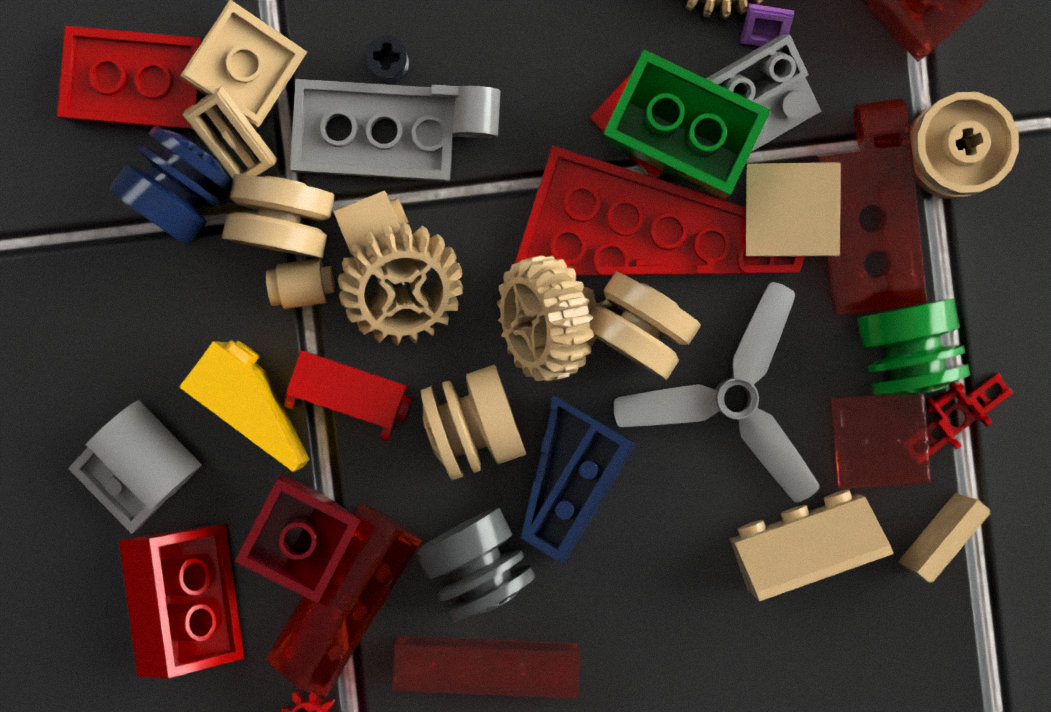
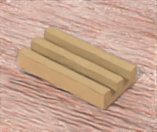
[182,86,277,180]

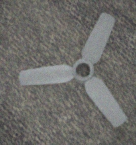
[613,282,819,502]

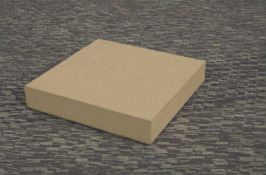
[179,0,307,129]
[746,162,841,257]
[898,493,991,583]

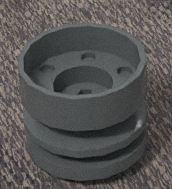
[414,506,536,622]

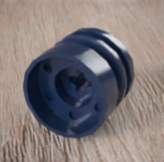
[109,124,233,246]

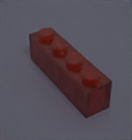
[265,503,422,697]
[393,636,580,698]

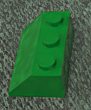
[601,49,771,200]

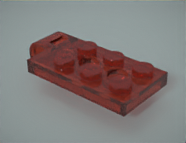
[817,98,927,315]

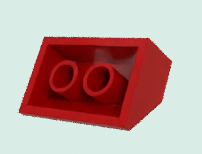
[119,524,244,678]

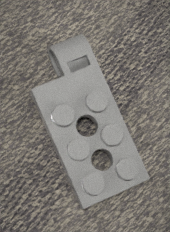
[290,79,501,182]

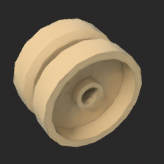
[904,92,1019,199]
[222,174,335,258]
[589,271,701,380]

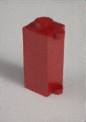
[284,350,413,441]

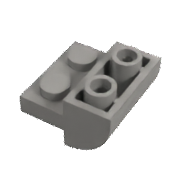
[706,33,821,152]
[68,400,202,534]

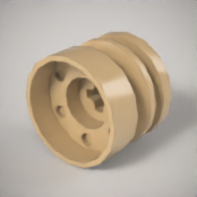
[420,364,526,481]

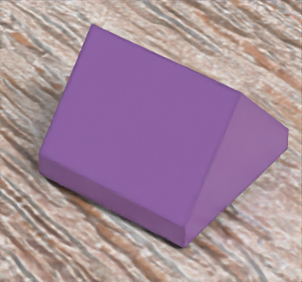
[740,3,794,46]

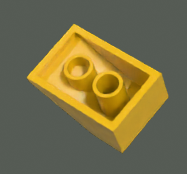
[180,340,310,472]

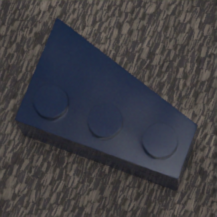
[521,395,637,563]

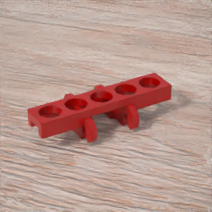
[902,373,1014,464]

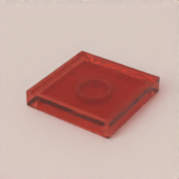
[831,393,932,489]

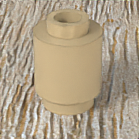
[266,258,335,309]

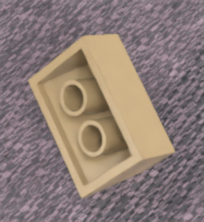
[730,489,893,602]

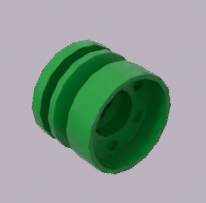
[857,298,970,397]

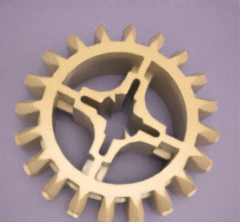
[338,222,463,346]
[497,255,594,381]

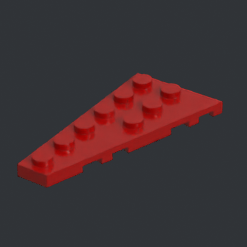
[515,145,805,276]

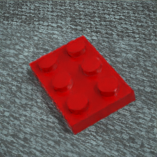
[57,26,204,131]

